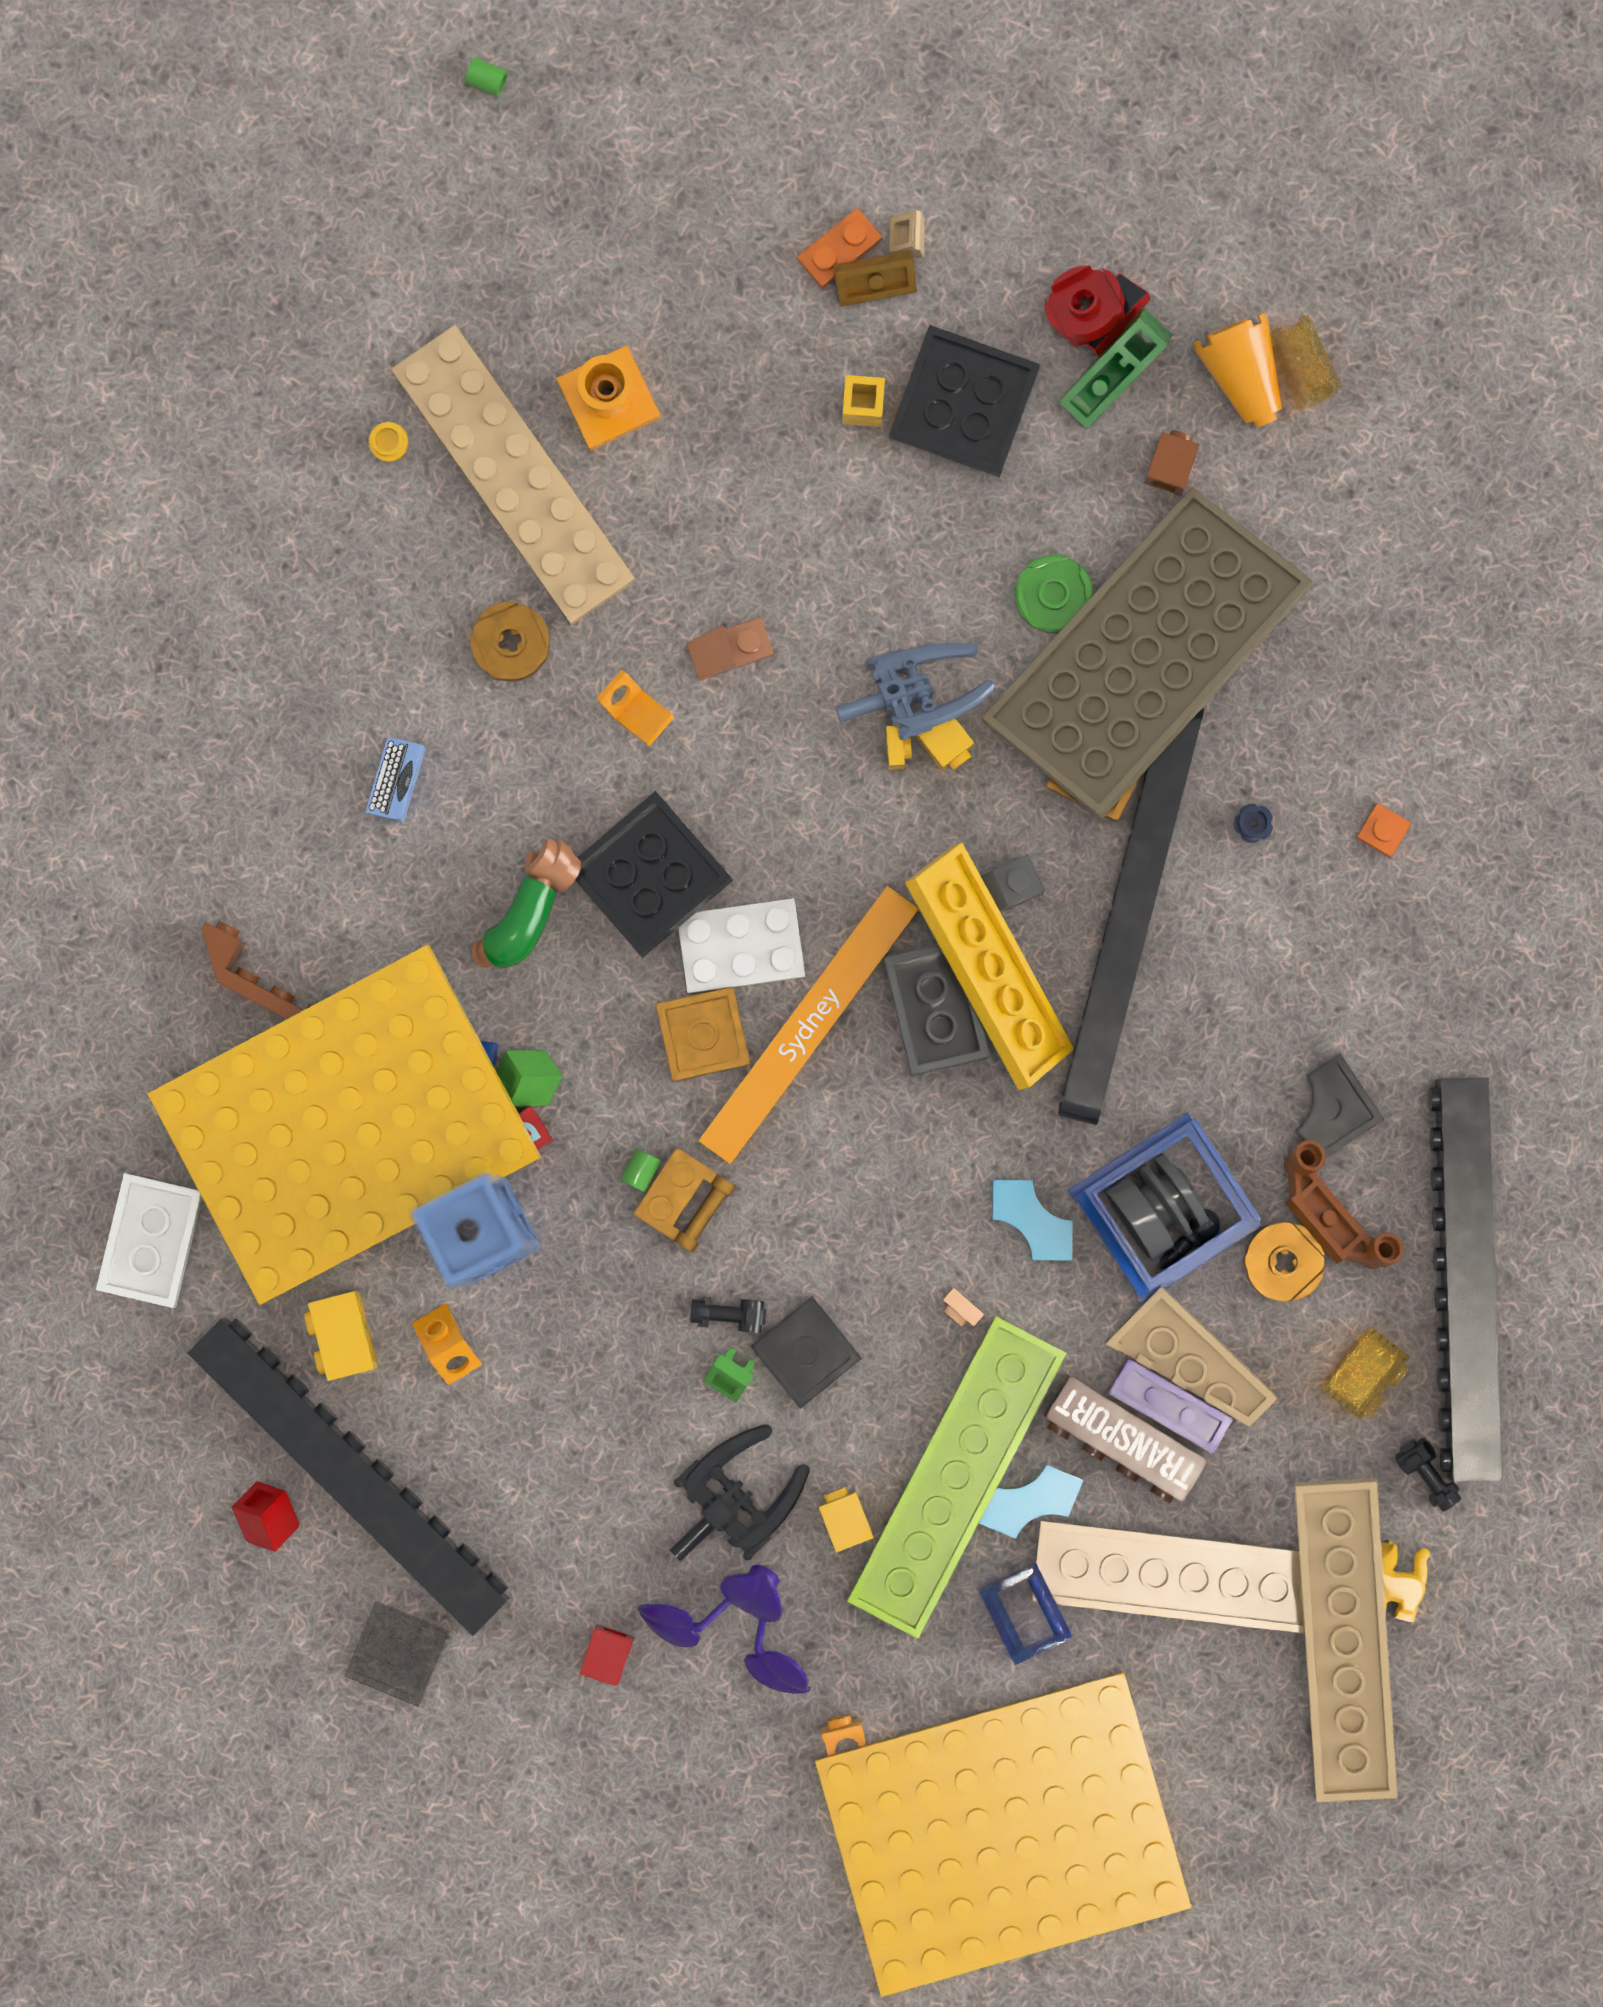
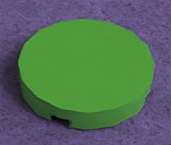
[1015,555,1093,633]

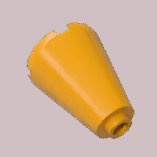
[1191,312,1282,428]

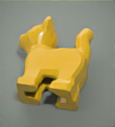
[1381,1540,1430,1622]

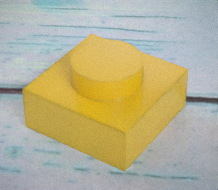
[886,726,912,770]

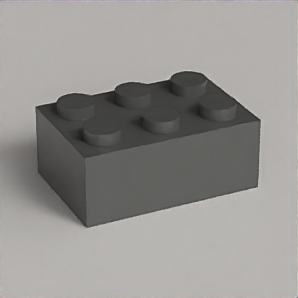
[883,945,990,1077]

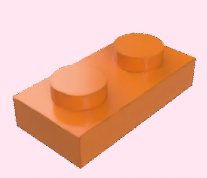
[797,207,882,289]

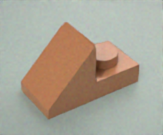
[687,617,774,681]

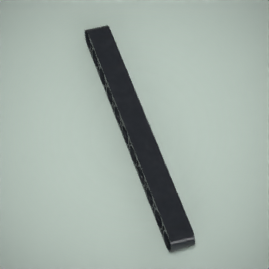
[1058,708,1204,1126]

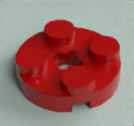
[1044,266,1125,346]

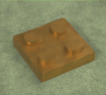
[656,987,751,1082]

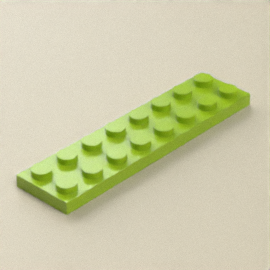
[847,1316,1067,1639]

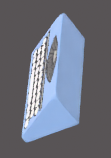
[365,737,426,824]

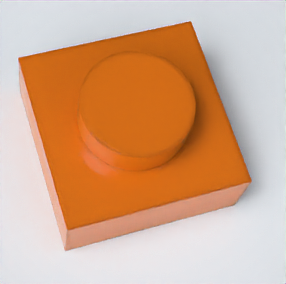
[1356,803,1411,858]

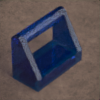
[978,1563,1072,1665]

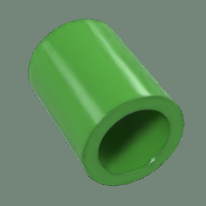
[465,57,508,97]
[620,1148,661,1192]

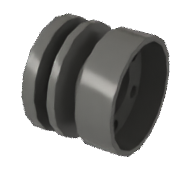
[1105,1153,1209,1261]

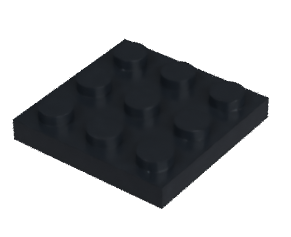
[889,325,1041,477]
[575,791,733,958]

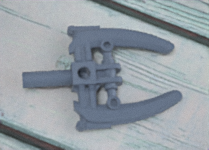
[836,643,995,740]

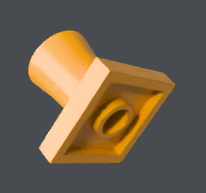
[556,345,661,451]

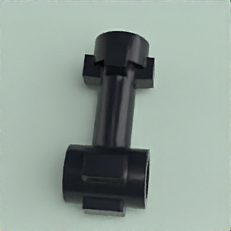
[690,1297,767,1333]
[1396,1438,1461,1512]

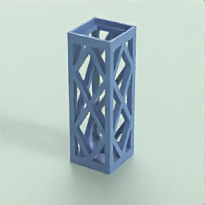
[411,1173,542,1287]

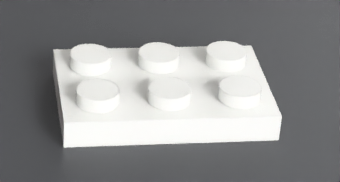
[678,898,805,994]
[96,1173,202,1308]

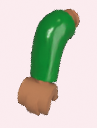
[472,838,581,969]

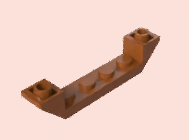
[201,921,313,1019]

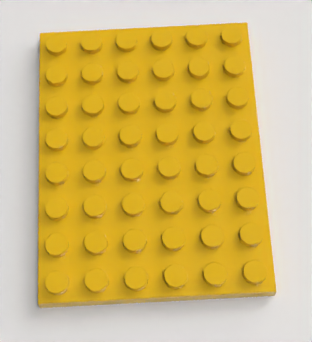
[147,945,541,1306]
[815,1672,1191,1997]

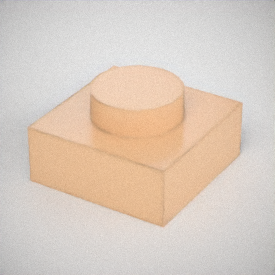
[942,1288,984,1327]

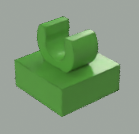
[703,1348,754,1403]

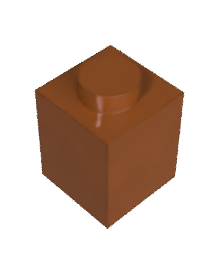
[1144,430,1200,496]

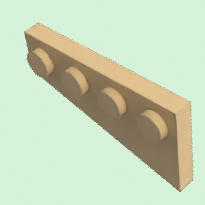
[1106,1285,1278,1427]

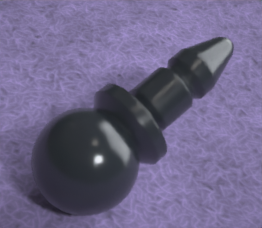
[1159,1209,1220,1269]

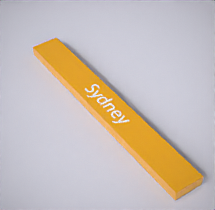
[698,886,919,1165]

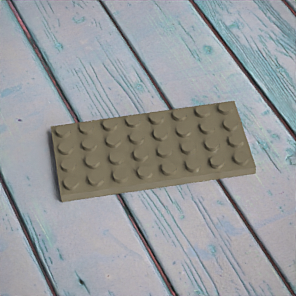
[982,487,1313,819]

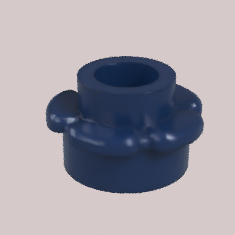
[1234,804,1273,843]

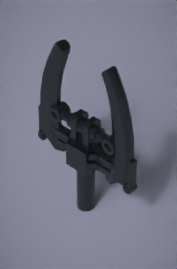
[670,1425,810,1562]

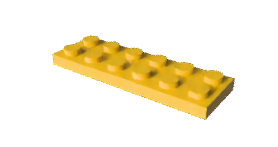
[905,843,1074,1090]

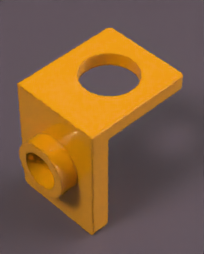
[596,670,674,746]
[412,1304,482,1385]
[821,1714,867,1756]

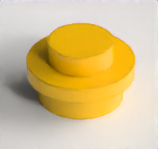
[369,422,408,462]

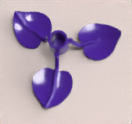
[637,1565,811,1694]

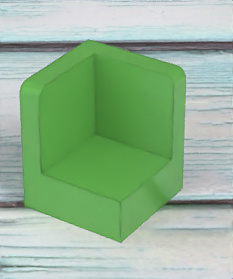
[496,1050,562,1107]

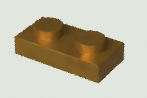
[833,250,917,307]

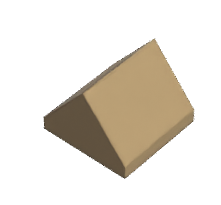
[889,210,925,257]

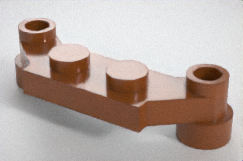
[1284,1140,1404,1269]

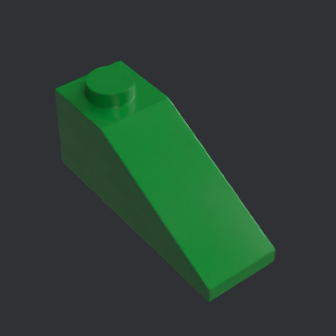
[1059,308,1173,429]

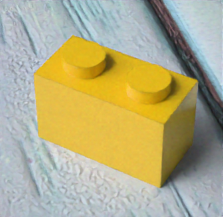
[304,1291,378,1381]

